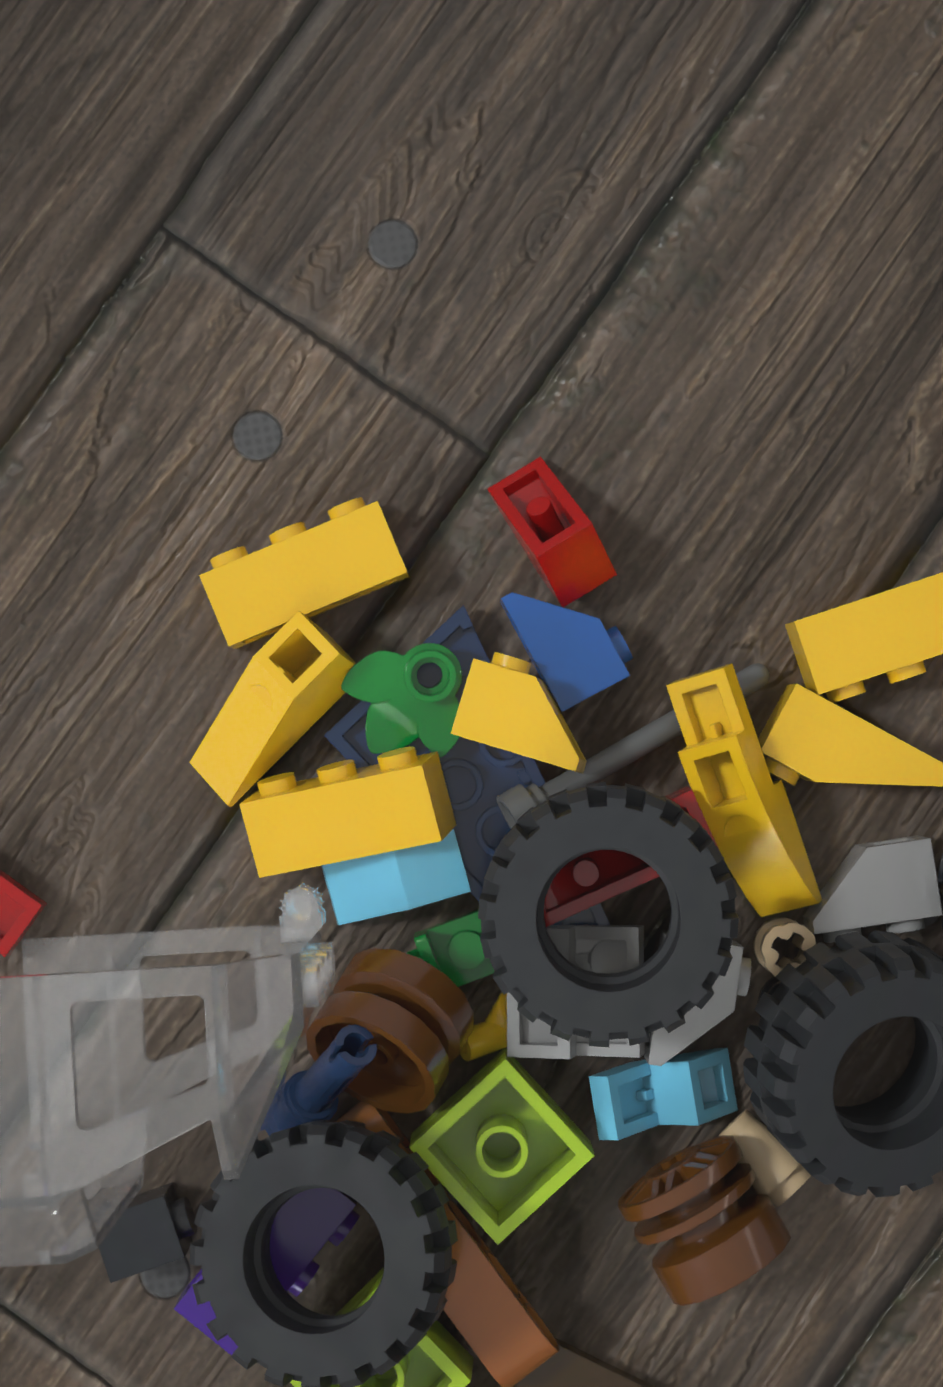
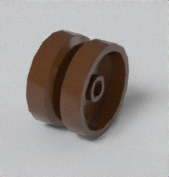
[306,948,474,1114]

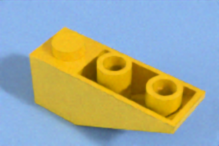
[189,611,356,807]

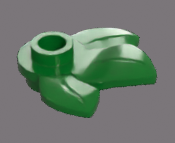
[341,643,462,757]

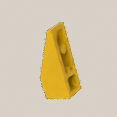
[758,683,943,787]

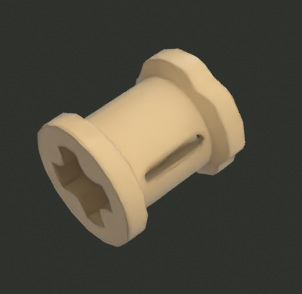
[753,917,816,976]

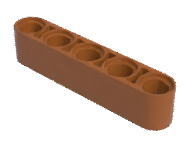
[334,1101,560,1387]

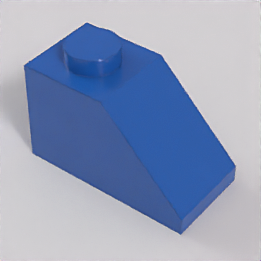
[500,592,633,712]

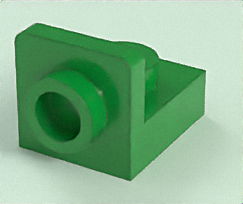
[407,909,494,987]

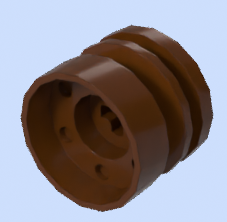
[618,1135,791,1306]

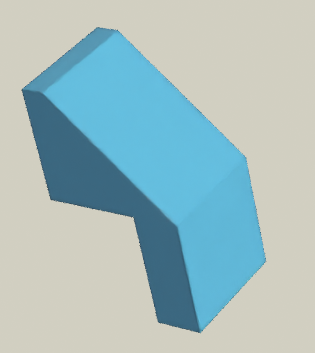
[321,829,471,925]
[589,1048,738,1141]

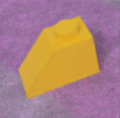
[451,652,587,774]

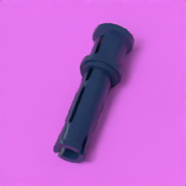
[263,1025,377,1136]

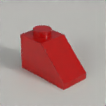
[487,456,617,608]

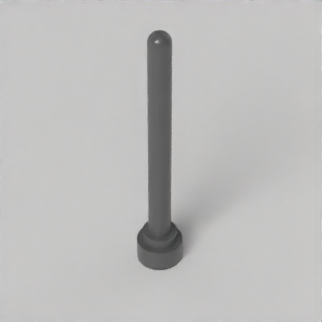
[496,663,770,829]

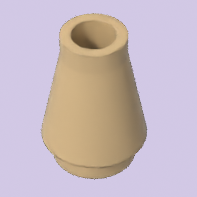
[719,1109,811,1207]

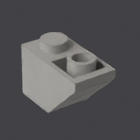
[803,835,943,943]

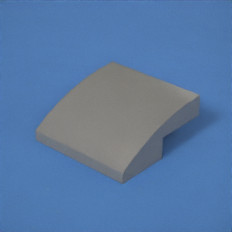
[507,925,645,1059]

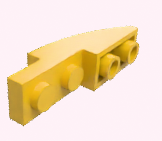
[666,663,822,917]

